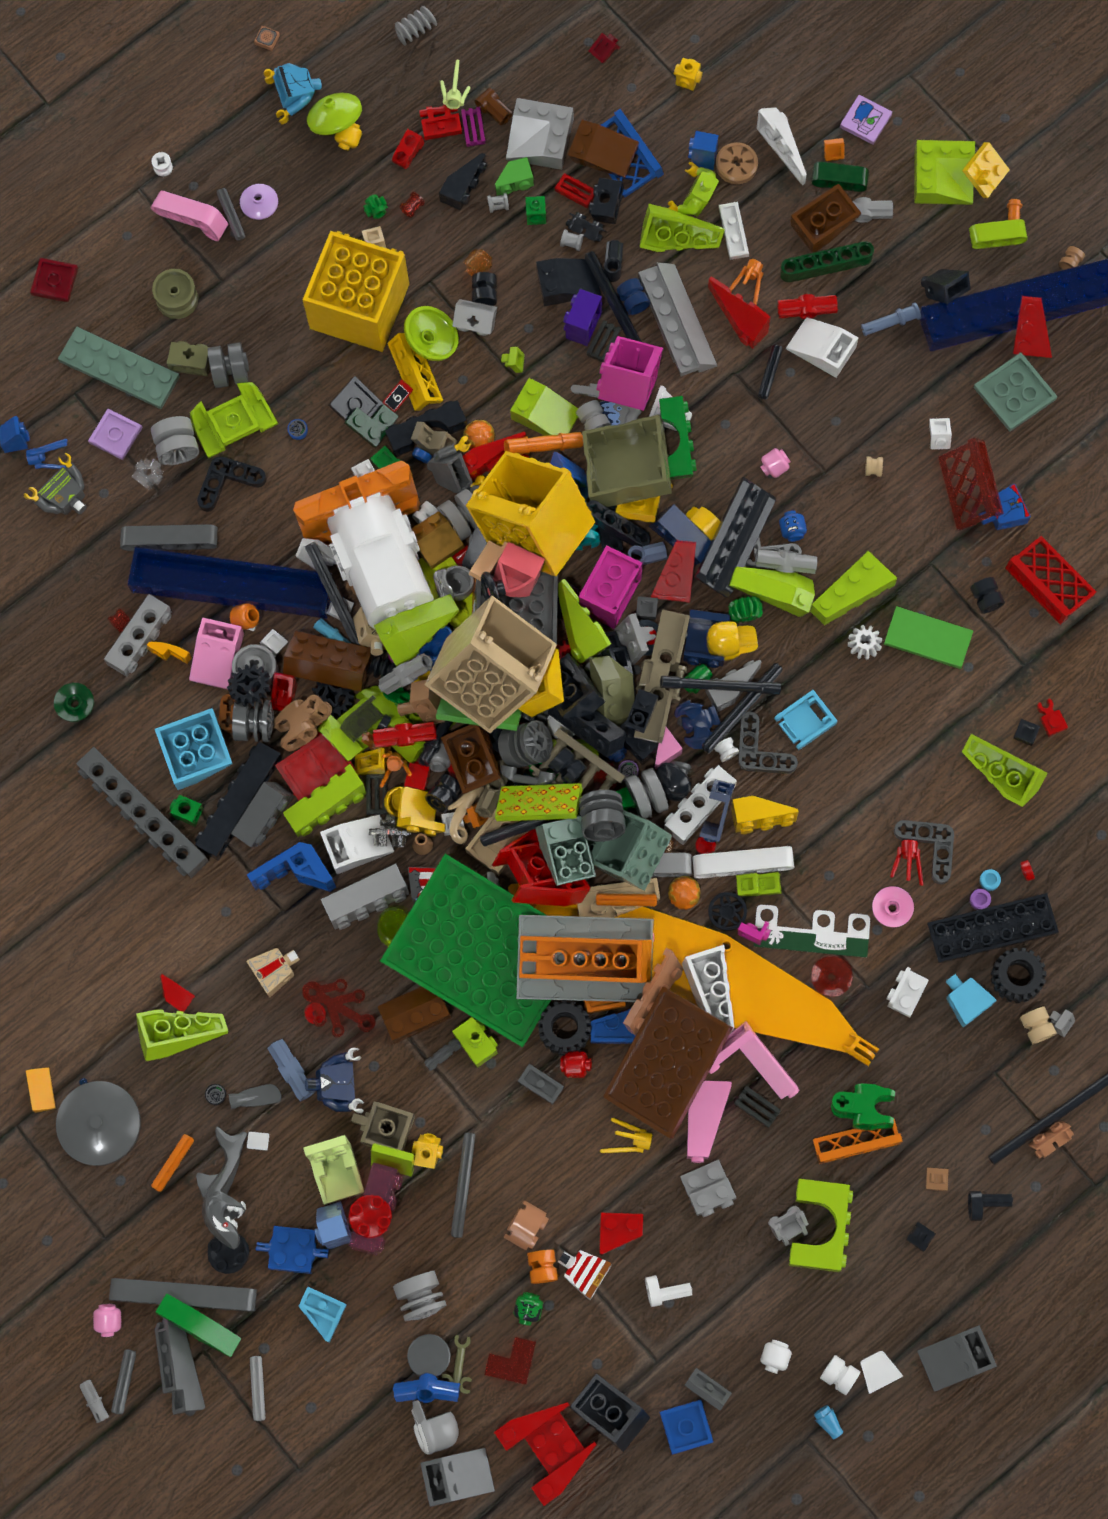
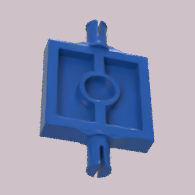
[256,1226,329,1274]

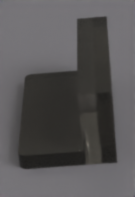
[340,696,383,742]

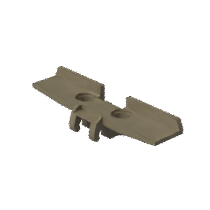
[634,610,690,744]

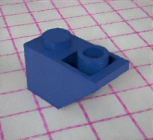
[0,416,30,453]

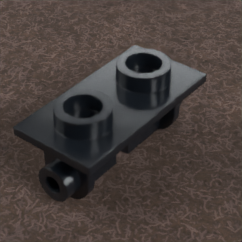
[566,212,607,243]

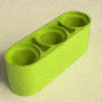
[969,219,1028,249]

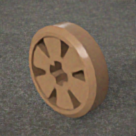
[716,142,758,184]

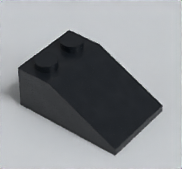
[536,258,601,307]
[569,1373,650,1452]

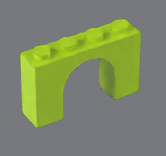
[789,1179,853,1272]

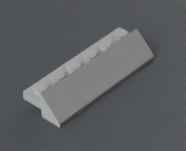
[639,262,717,376]

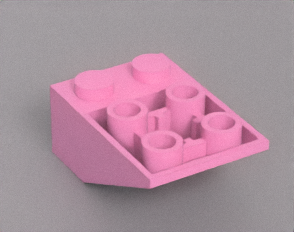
[189,618,244,690]

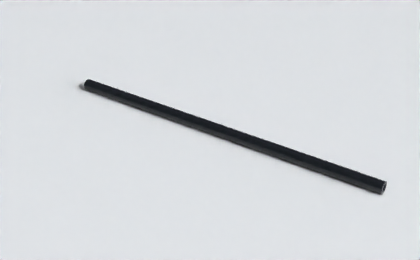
[988,1073,1108,1165]

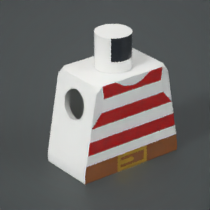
[558,1250,612,1300]

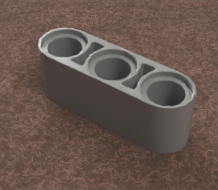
[652,853,692,877]

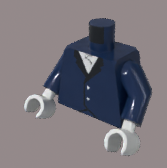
[305,1048,364,1113]

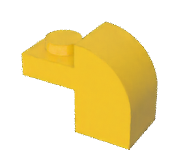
[686,506,721,541]

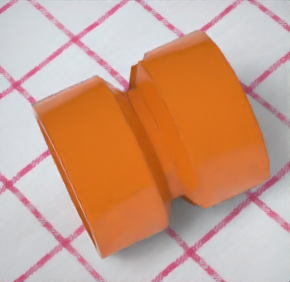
[527,1250,558,1284]

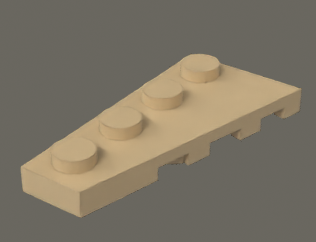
[577,878,660,918]

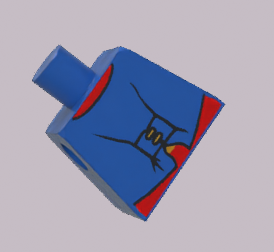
[979,484,1031,530]

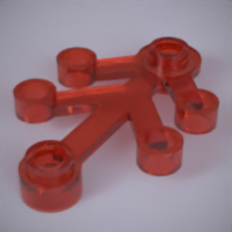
[302,979,376,1038]

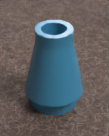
[814,1405,843,1439]

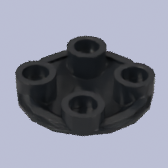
[207,1233,249,1274]

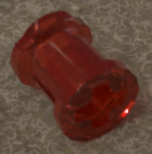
[399,192,425,218]

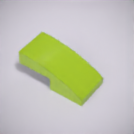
[736,872,781,896]

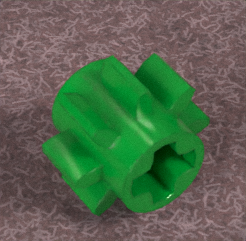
[363,195,388,219]

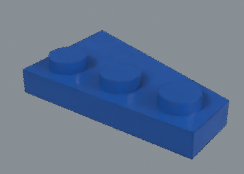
[591,1009,638,1044]

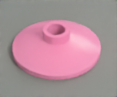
[872,886,914,927]

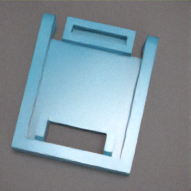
[774,690,838,750]

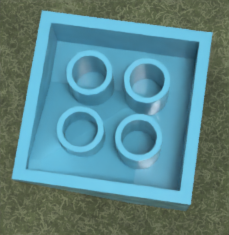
[155,708,232,790]

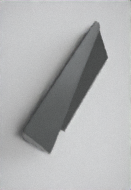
[155,1318,205,1415]

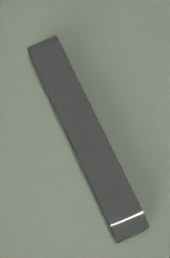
[109,1278,257,1312]

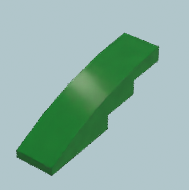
[156,1293,241,1358]

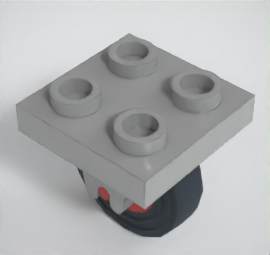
[614,614,658,666]

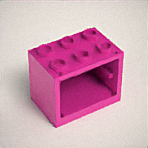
[596,336,663,411]
[579,545,642,629]

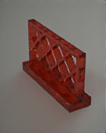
[938,437,1004,531]

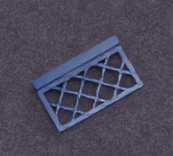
[601,109,664,197]

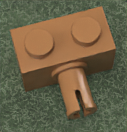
[397,680,445,724]

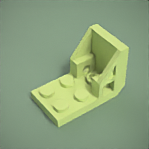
[304,1135,365,1205]

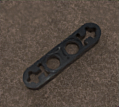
[586,500,650,547]

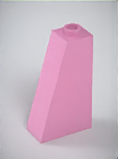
[687,1081,732,1163]

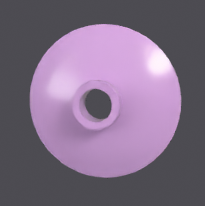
[240,184,278,220]

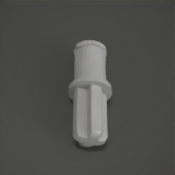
[80,1380,109,1423]

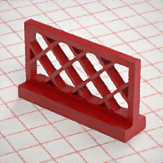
[1005,536,1097,625]

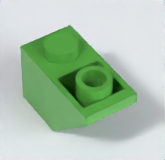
[495,157,534,196]

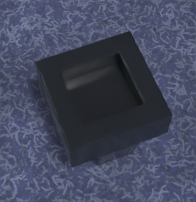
[906,1222,936,1252]

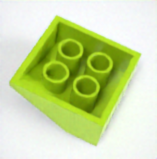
[914,140,975,205]

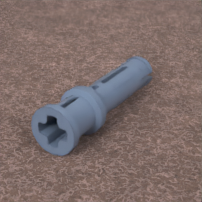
[861,302,921,336]

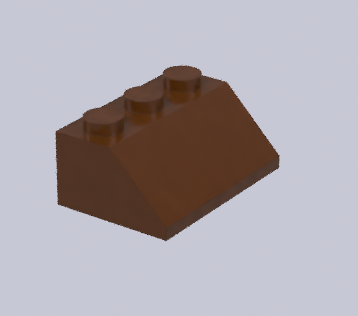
[377,986,451,1044]

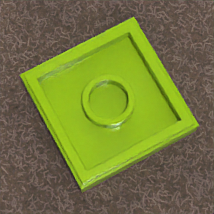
[371,1143,414,1177]

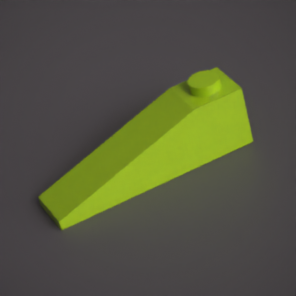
[729,567,815,617]
[558,579,611,664]
[374,594,460,667]
[962,734,1048,807]
[136,1010,228,1061]

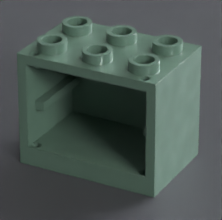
[591,810,672,891]

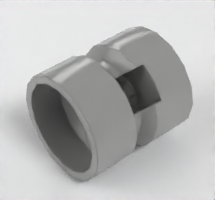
[576,400,611,431]

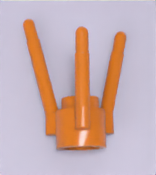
[729,259,764,305]
[380,751,412,788]

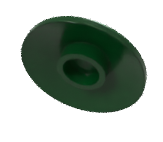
[54,683,94,722]

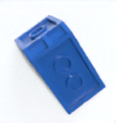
[247,842,336,892]

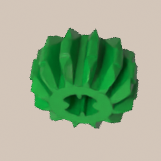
[729,596,763,623]

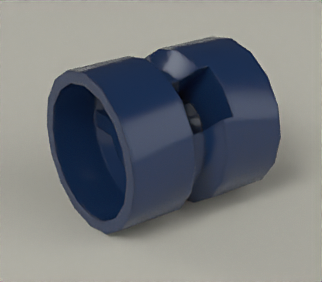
[617,278,651,315]

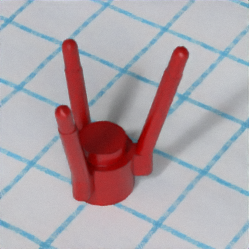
[890,840,923,886]

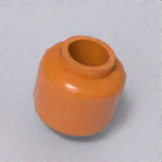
[229,603,259,630]

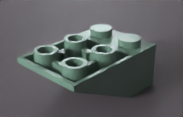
[535,816,596,886]

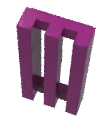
[461,107,486,147]

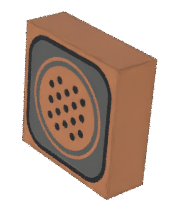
[254,26,280,51]

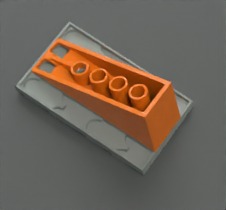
[516,915,654,1002]

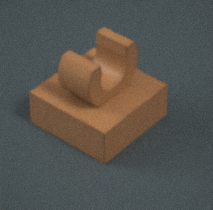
[925,1168,948,1191]

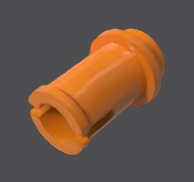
[1007,199,1022,220]

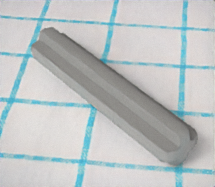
[250,1356,265,1421]

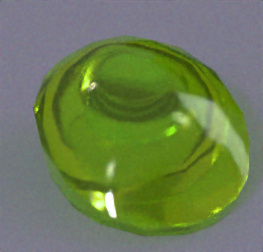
[377,907,407,946]

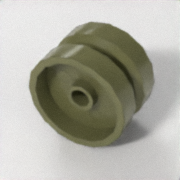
[152,269,199,319]

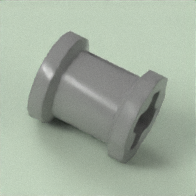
[487,193,509,213]
[560,230,584,251]

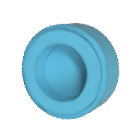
[979,869,1001,891]

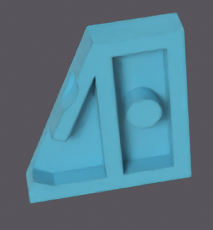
[299,1287,347,1343]

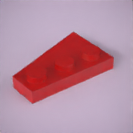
[1013,296,1052,358]
[650,540,696,602]

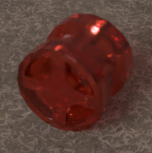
[107,608,131,633]

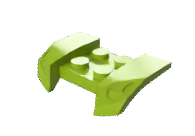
[190,382,278,458]
[317,685,400,762]

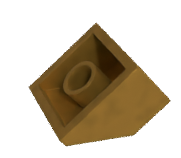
[412,511,465,569]

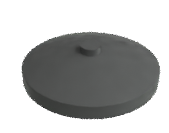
[56,1081,141,1166]

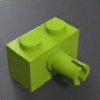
[452,1017,498,1068]

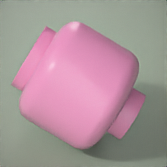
[760,448,791,478]
[93,1304,121,1337]

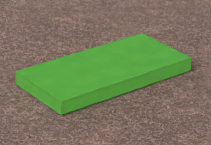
[884,606,973,669]
[436,698,522,731]

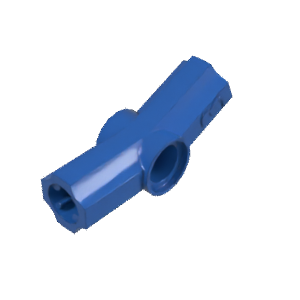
[393,1373,460,1403]

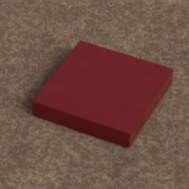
[30,258,78,303]

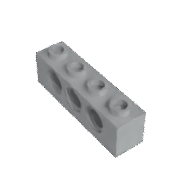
[104,594,172,677]

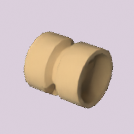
[1020,1007,1057,1044]

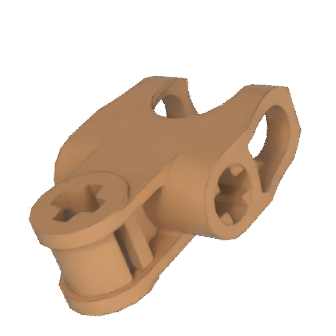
[274,695,332,752]

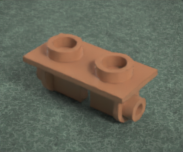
[1028,1121,1074,1159]

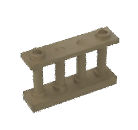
[530,728,626,791]

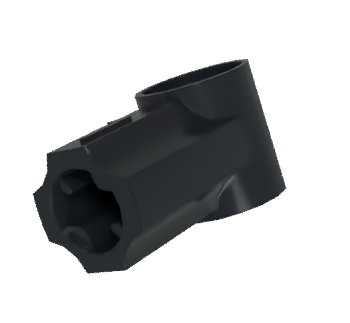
[604,240,623,282]

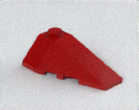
[708,277,770,349]

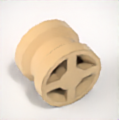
[865,456,883,477]

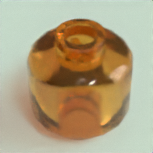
[464,249,493,276]

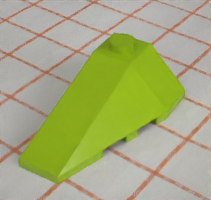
[640,204,725,252]

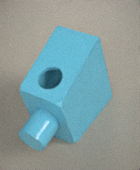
[946,974,996,1028]

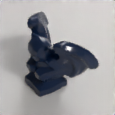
[674,700,721,749]

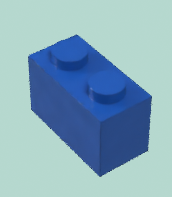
[688,131,719,170]

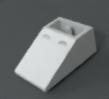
[786,317,858,378]
[320,815,394,875]

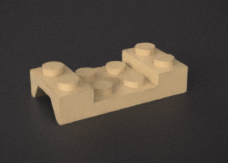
[466,808,531,876]

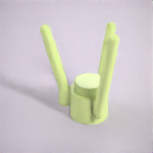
[440,59,470,109]

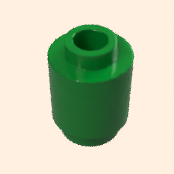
[684,664,712,694]

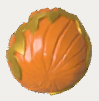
[463,420,495,449]
[668,876,701,910]

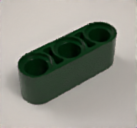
[811,162,869,192]

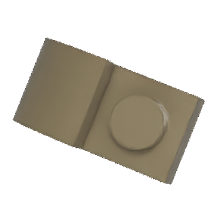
[411,422,457,456]

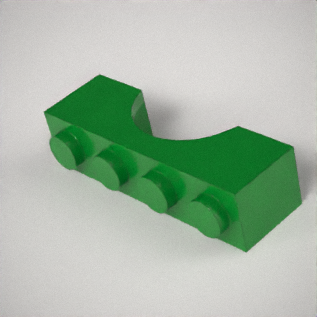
[659,396,697,480]

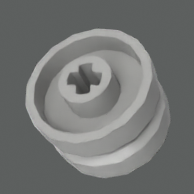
[232,644,279,689]
[625,768,668,819]

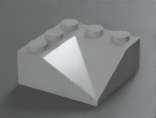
[506,98,574,170]

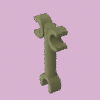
[442,1335,472,1394]

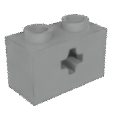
[452,299,497,336]

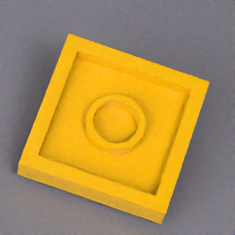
[962,142,1010,198]
[616,496,660,522]

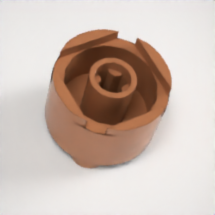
[503,1200,549,1250]

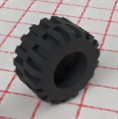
[991,948,1047,1003]
[539,1000,591,1056]

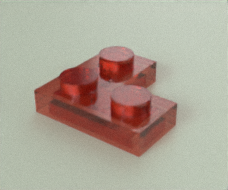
[484,1337,536,1385]

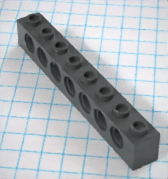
[76,747,209,878]

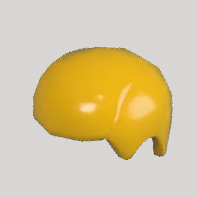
[384,787,403,817]

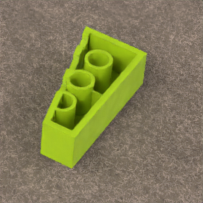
[810,551,897,625]

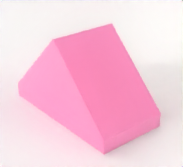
[655,727,682,770]

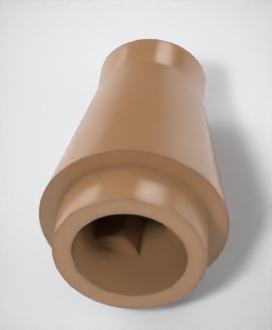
[412,833,433,855]

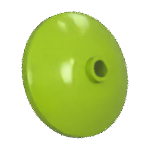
[307,93,362,135]
[404,306,459,361]

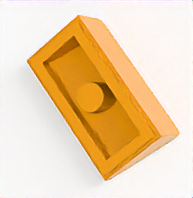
[26,1067,56,1113]

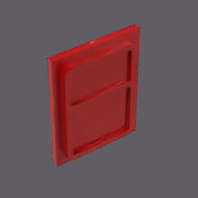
[275,734,356,801]

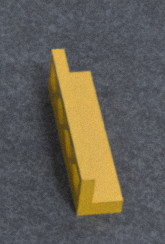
[387,333,443,411]

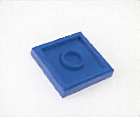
[660,1400,713,1455]

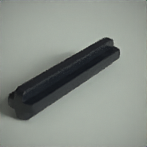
[758,344,783,400]

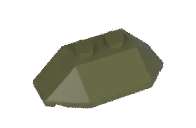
[589,656,635,727]

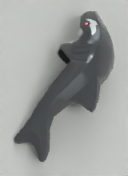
[196,1127,247,1249]

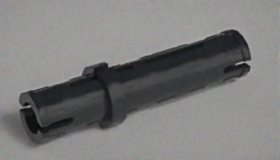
[417,721,453,767]

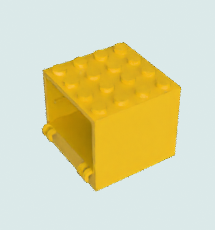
[303,231,409,352]
[466,451,595,577]

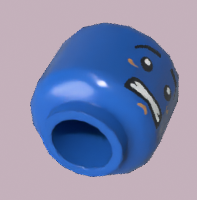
[779,511,807,542]

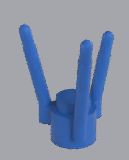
[26,439,68,469]

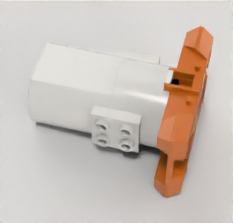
[293,461,434,629]

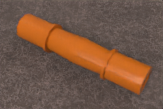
[504,432,583,454]

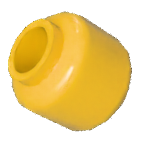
[335,123,362,151]

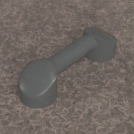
[500,765,556,785]

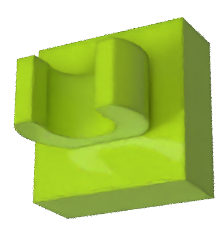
[501,347,525,373]

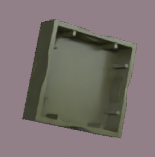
[582,415,672,507]

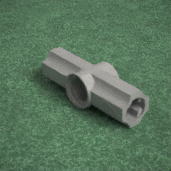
[853,197,893,223]
[755,549,817,574]
[378,653,433,695]

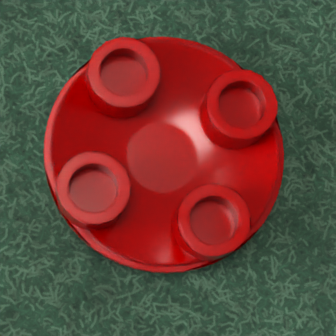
[349,1195,392,1238]

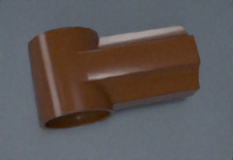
[474,88,513,125]

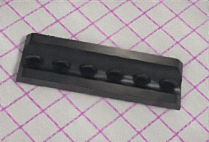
[694,477,776,598]
[927,893,1059,963]

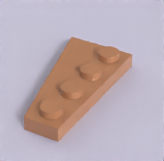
[623,948,684,1035]

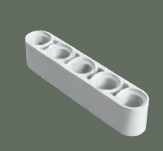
[692,846,794,878]

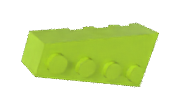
[283,764,366,837]

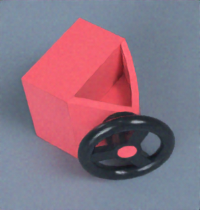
[481,542,545,601]

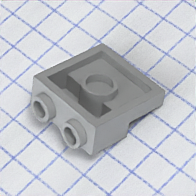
[680,1160,736,1218]

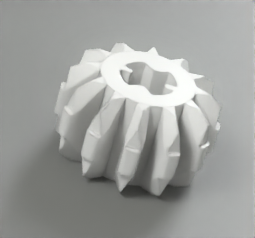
[848,625,882,660]

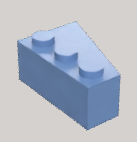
[314,1201,353,1249]

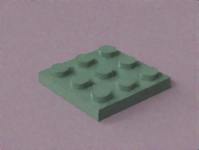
[973,353,1057,432]

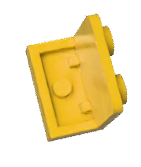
[397,787,445,836]

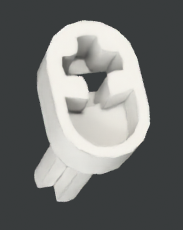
[645,1275,692,1307]

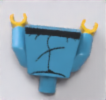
[264,63,322,124]

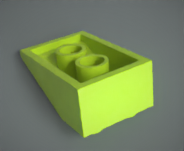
[510,378,578,436]

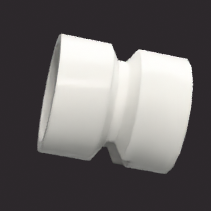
[820,1355,860,1396]

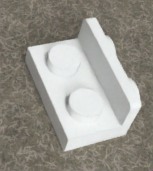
[296,538,336,570]
[887,967,929,1018]

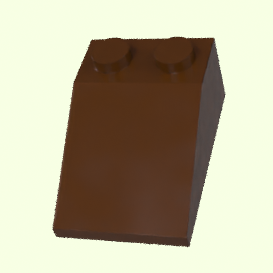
[568,119,639,178]
[790,184,861,253]
[441,725,501,794]

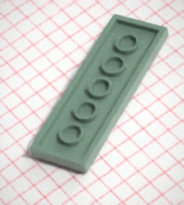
[58,327,180,409]

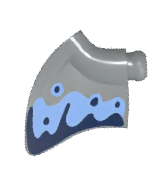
[599,401,642,426]

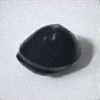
[656,763,691,802]

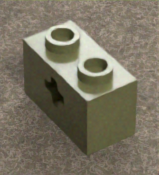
[167,341,210,376]

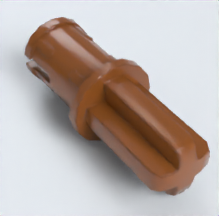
[361,732,391,753]

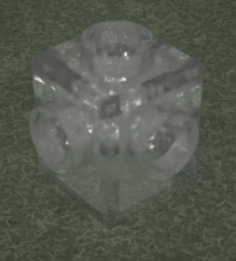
[131,458,164,490]

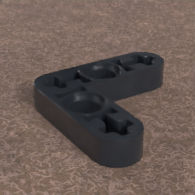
[197,456,267,512]

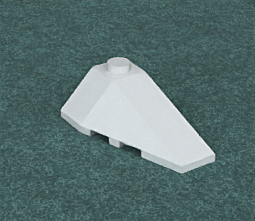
[757,108,807,185]

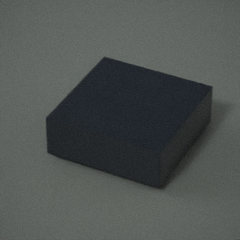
[1013,719,1040,746]

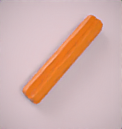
[596,893,657,906]
[151,1134,194,1192]

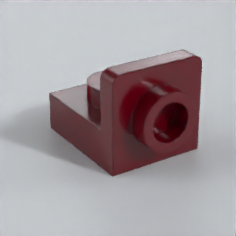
[588,33,621,64]

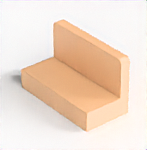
[469,541,507,581]

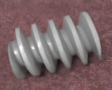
[395,6,437,45]

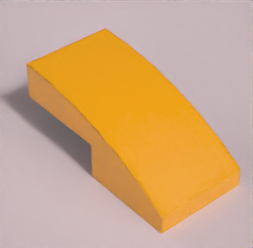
[147,642,192,664]

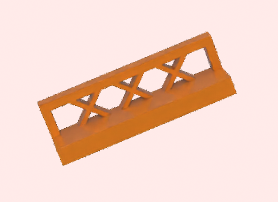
[813,1119,903,1164]

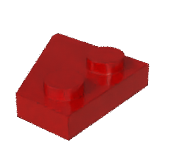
[600,1213,643,1255]

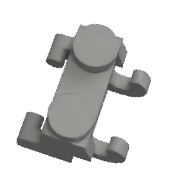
[768,1206,809,1246]

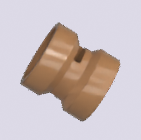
[1059,246,1085,274]

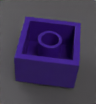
[563,289,602,346]

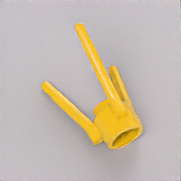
[600,1118,652,1153]

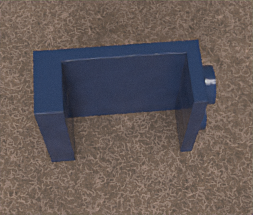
[683,610,730,668]
[699,779,735,842]

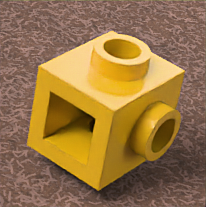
[674,58,703,91]
[412,1133,443,1169]

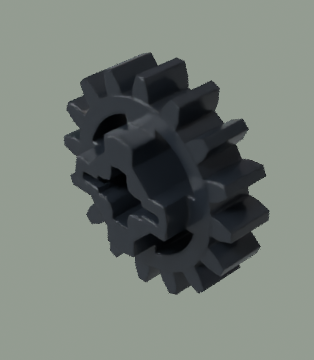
[227,664,272,707]
[312,682,355,717]

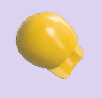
[707,621,758,661]

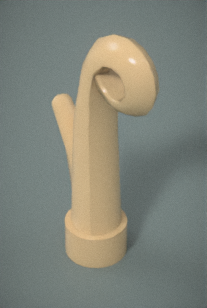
[448,786,484,844]

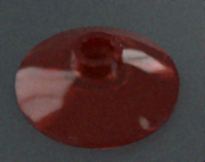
[811,956,853,997]

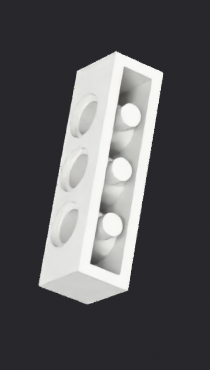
[664,765,737,845]

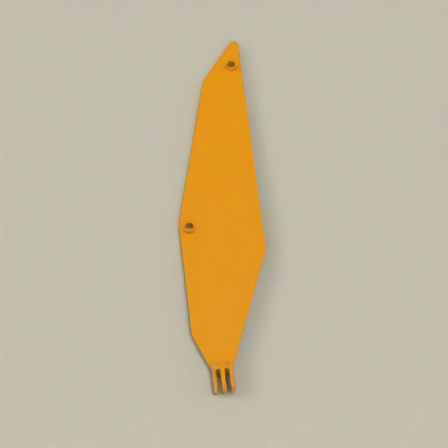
[508,884,879,1066]

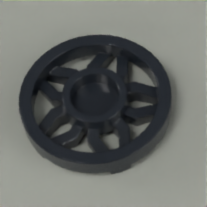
[708,892,747,931]

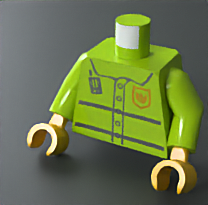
[668,162,719,217]

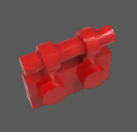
[419,104,462,140]

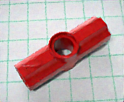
[777,294,838,319]
[373,722,437,748]

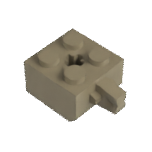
[351,1101,415,1151]

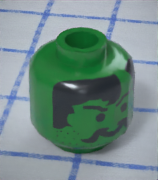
[513,1292,543,1326]

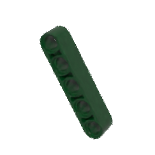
[780,241,874,283]

